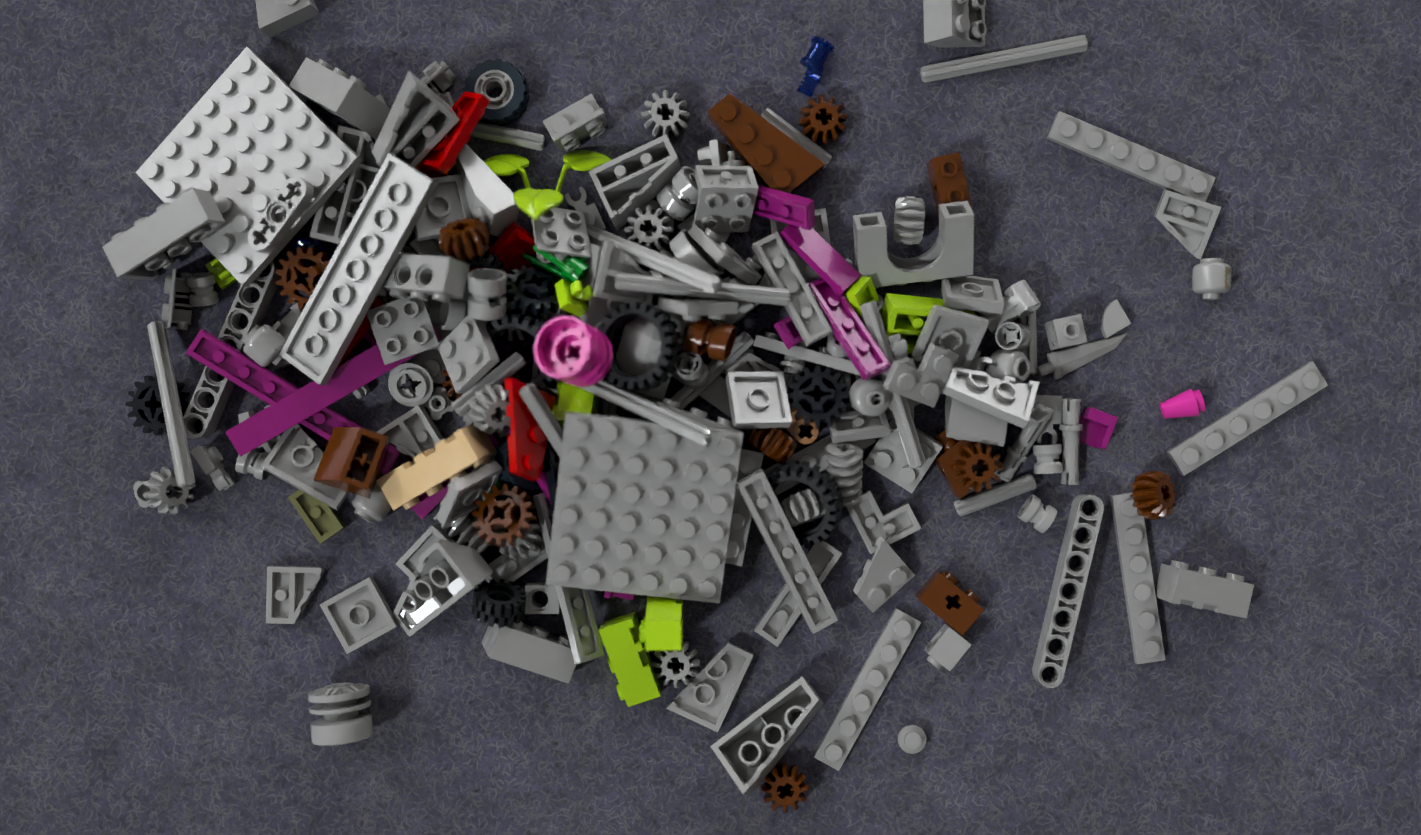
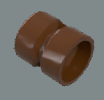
[685,316,737,362]

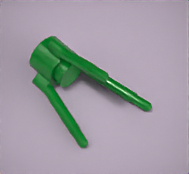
[523,245,589,283]

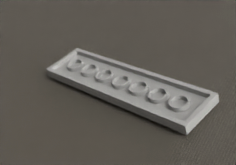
[279,153,438,386]

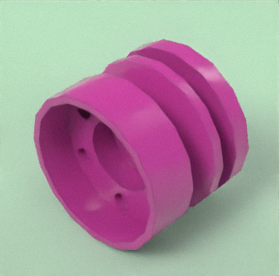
[534,316,613,388]

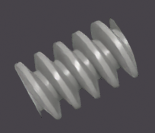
[826,442,863,506]
[433,511,490,554]

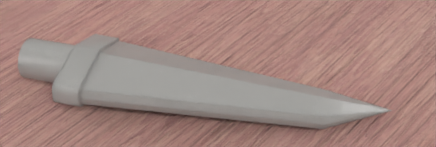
[1037,333,1127,380]

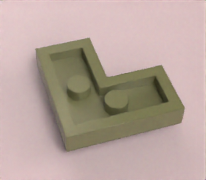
[288,490,346,544]

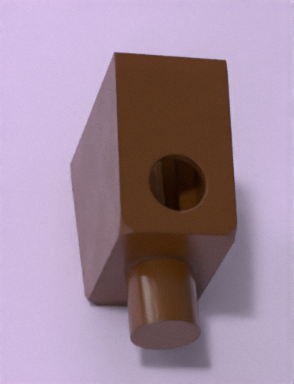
[933,428,1003,499]

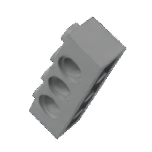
[376,254,470,303]

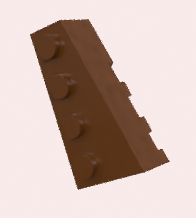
[708,93,825,194]

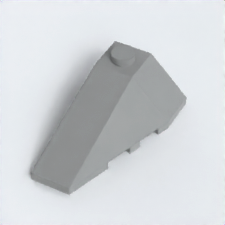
[451,144,520,237]
[392,539,493,637]

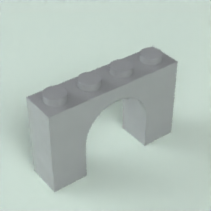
[853,201,974,289]

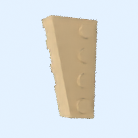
[376,424,497,510]

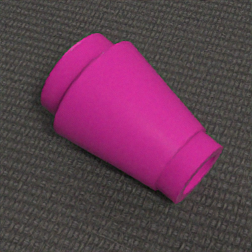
[1159,389,1206,419]

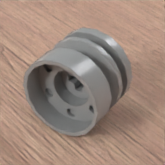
[649,229,725,300]
[308,682,374,745]

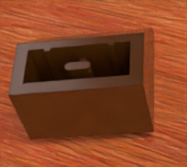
[313,427,390,499]

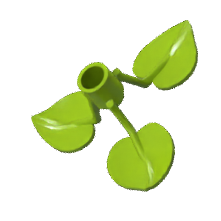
[483,150,612,221]

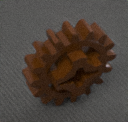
[275,247,330,309]
[472,484,536,548]

